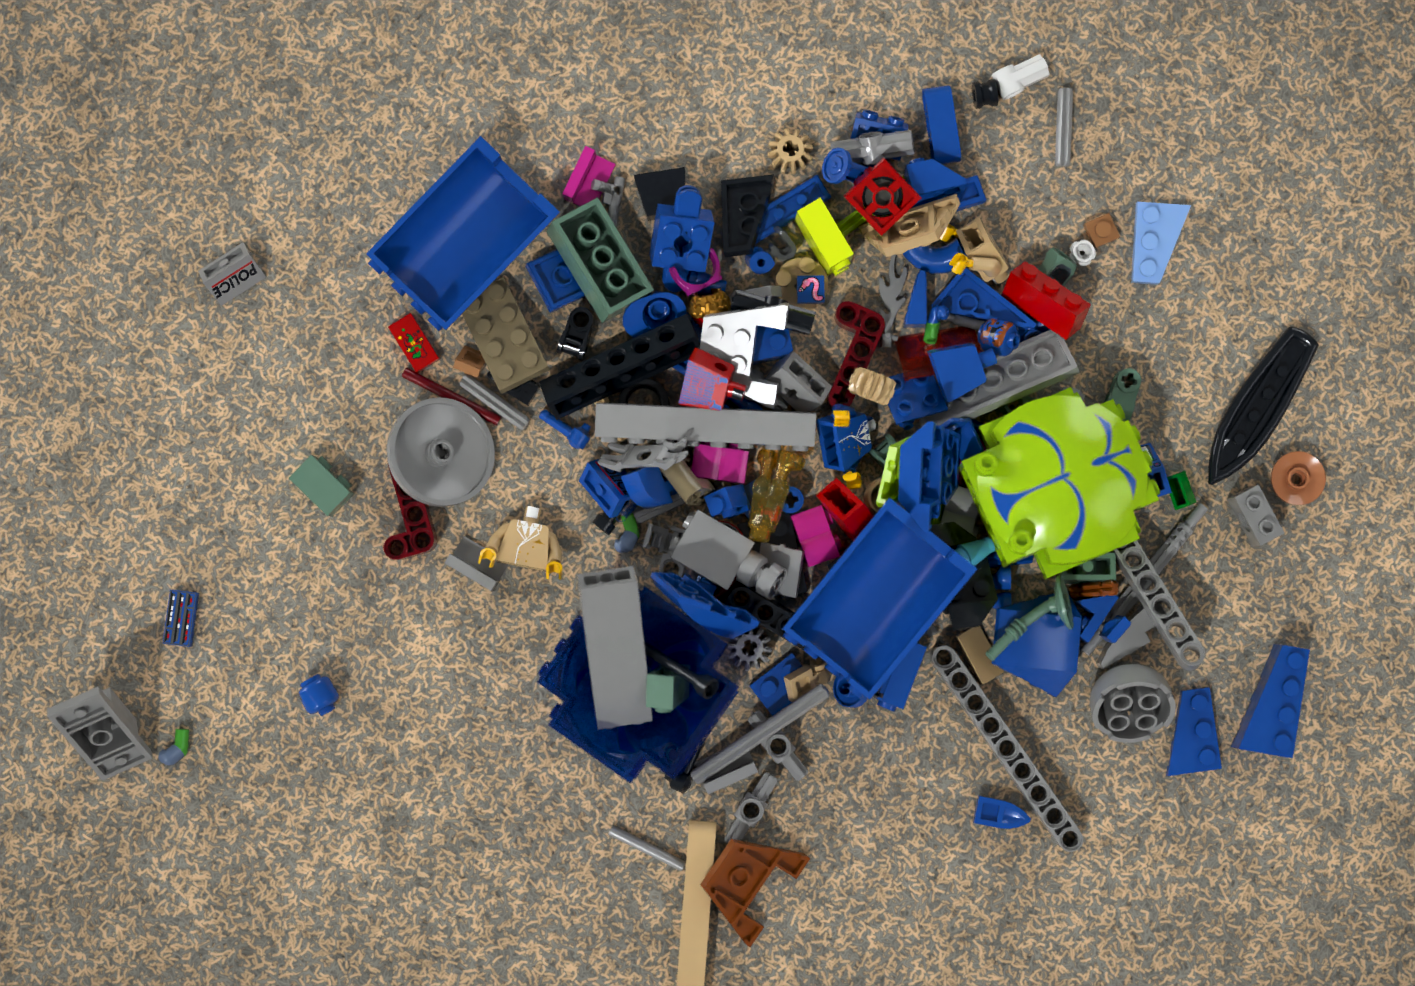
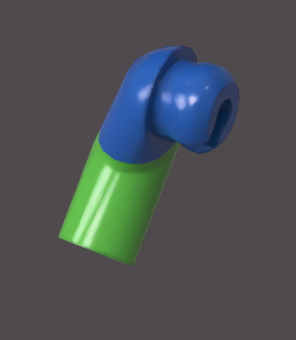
[923,304,949,344]

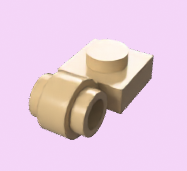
[784,658,832,702]

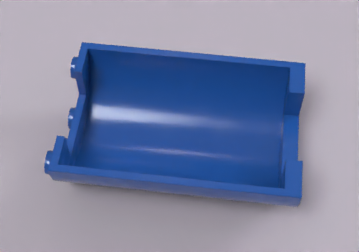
[366,136,560,331]
[782,497,977,700]

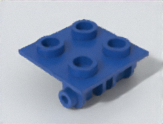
[888,365,948,430]

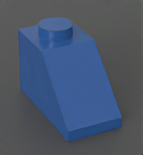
[904,158,967,202]

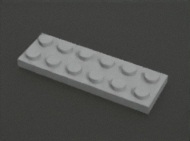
[919,329,1080,429]

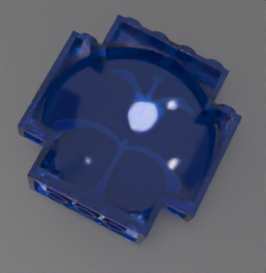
[537,586,742,784]

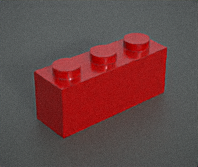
[1001,261,1091,340]

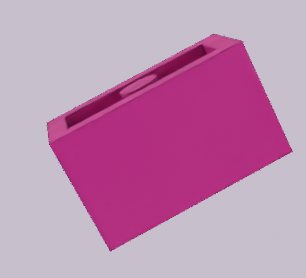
[562,146,616,206]

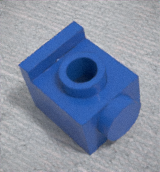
[704,484,752,519]

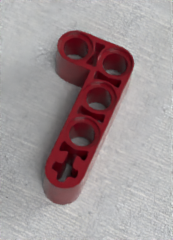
[827,301,885,410]
[383,464,438,560]

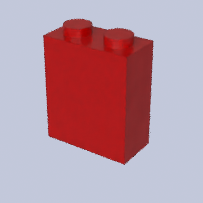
[816,478,874,541]

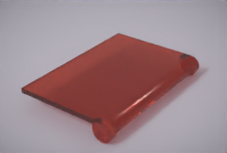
[895,326,982,381]

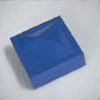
[1099,615,1131,643]

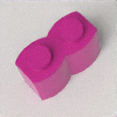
[691,442,749,484]
[790,505,842,567]

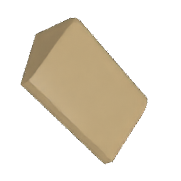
[955,626,1004,685]

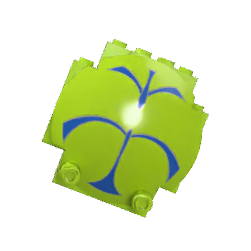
[959,387,1160,580]

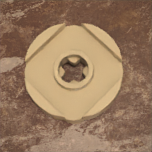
[775,257,828,310]

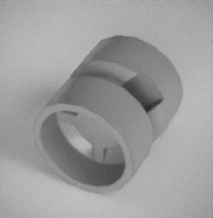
[736,550,787,600]

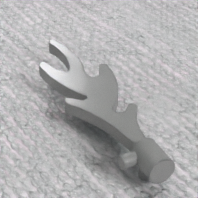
[879,254,907,349]

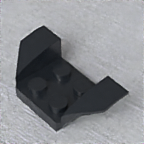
[930,522,998,631]

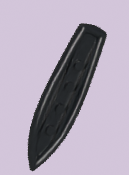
[1208,326,1319,485]

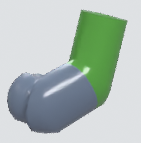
[614,513,640,553]
[158,729,189,766]

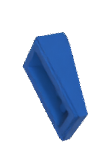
[903,270,927,328]

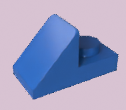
[1073,595,1119,643]

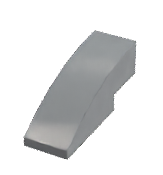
[1096,603,1166,669]

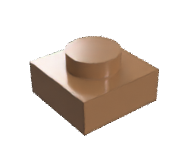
[1083,213,1120,249]
[453,345,487,378]

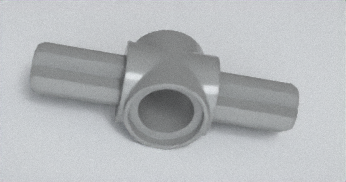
[748,710,808,781]
[724,772,778,843]

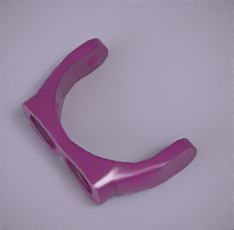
[669,248,723,297]

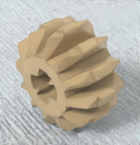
[767,128,813,175]
[848,367,896,405]

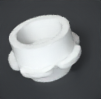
[1069,240,1096,266]

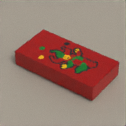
[388,313,440,373]

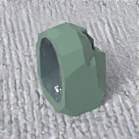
[1038,247,1077,286]

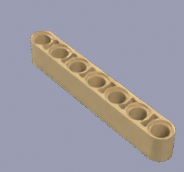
[677,820,717,986]

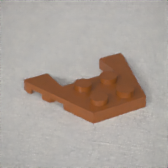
[700,839,810,947]

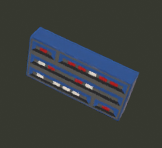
[162,590,199,647]

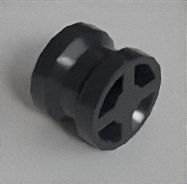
[972,79,998,109]

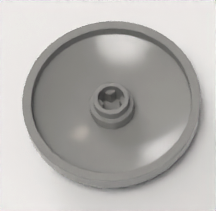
[387,398,495,507]

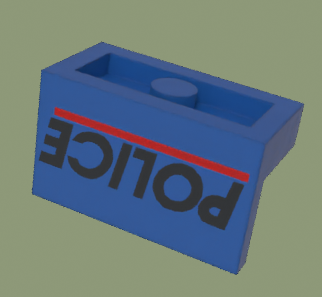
[579,459,631,518]

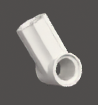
[991,54,1050,100]

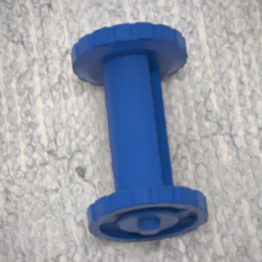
[822,147,876,184]

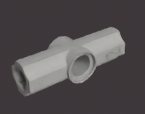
[830,130,915,165]

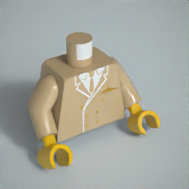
[940,217,1009,284]
[478,506,563,580]

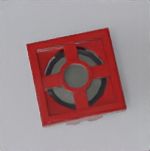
[844,157,921,236]

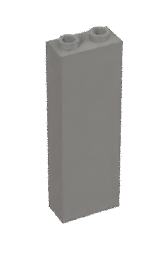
[577,566,653,730]

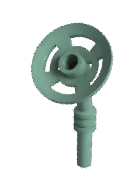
[985,575,1074,661]

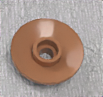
[1271,451,1326,506]

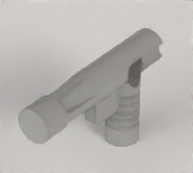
[591,176,625,226]

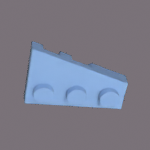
[1131,202,1191,285]

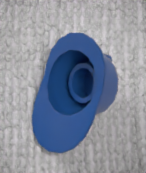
[623,291,686,338]

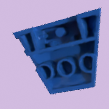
[898,421,961,532]
[650,572,760,639]
[991,593,1082,697]

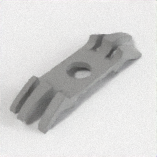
[597,438,689,472]

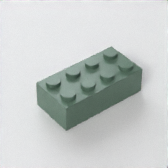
[546,198,654,323]

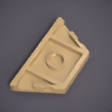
[858,193,960,257]

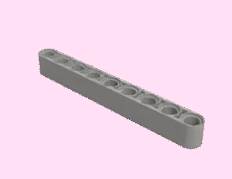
[929,645,1083,852]

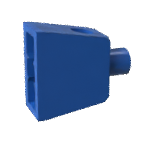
[927,343,997,403]

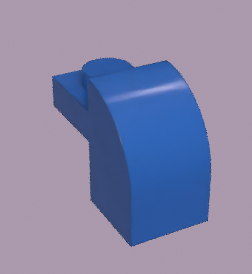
[621,467,677,509]

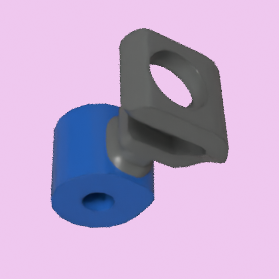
[745,226,797,274]

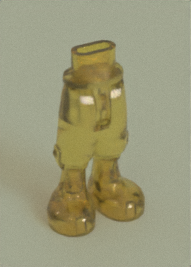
[748,449,806,542]

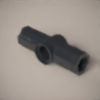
[731,290,816,335]

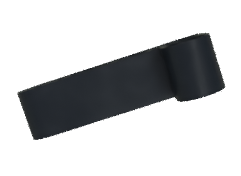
[723,583,806,650]

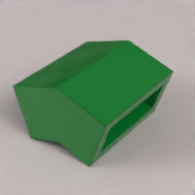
[1167,471,1197,510]

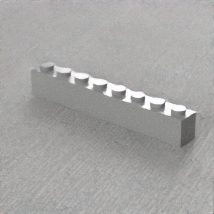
[595,402,816,451]

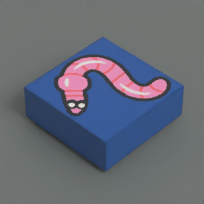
[797,275,825,304]

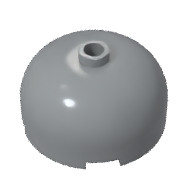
[1089,664,1176,743]

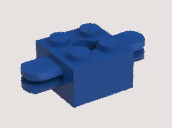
[649,185,715,292]

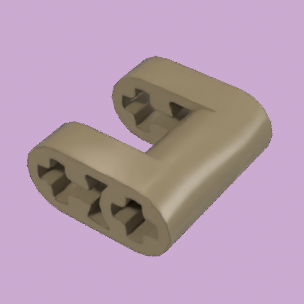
[659,449,717,506]

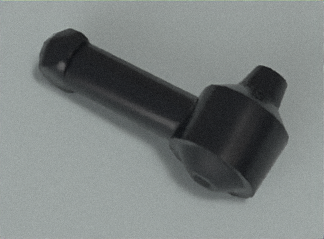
[664,738,705,793]

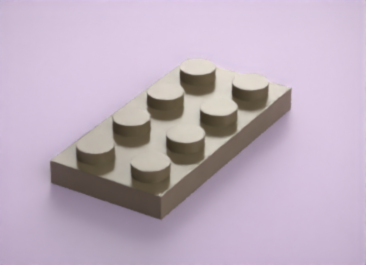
[462,277,550,394]

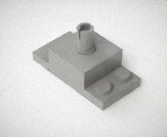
[47,686,153,781]

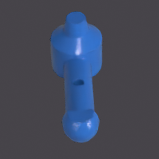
[539,409,591,450]

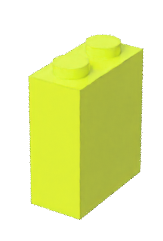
[795,197,854,276]

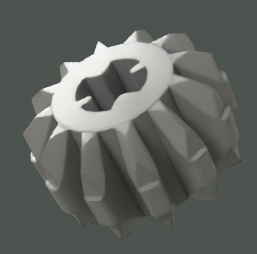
[726,628,772,671]

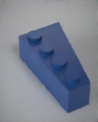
[1230,644,1310,758]

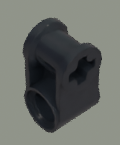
[556,307,595,361]

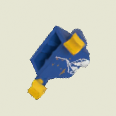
[816,404,876,490]

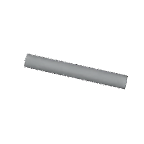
[608,825,686,871]

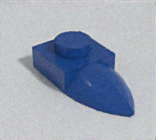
[973,795,1031,829]

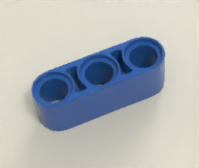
[922,85,961,164]

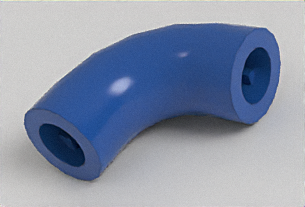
[903,238,969,274]

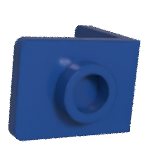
[941,418,984,461]

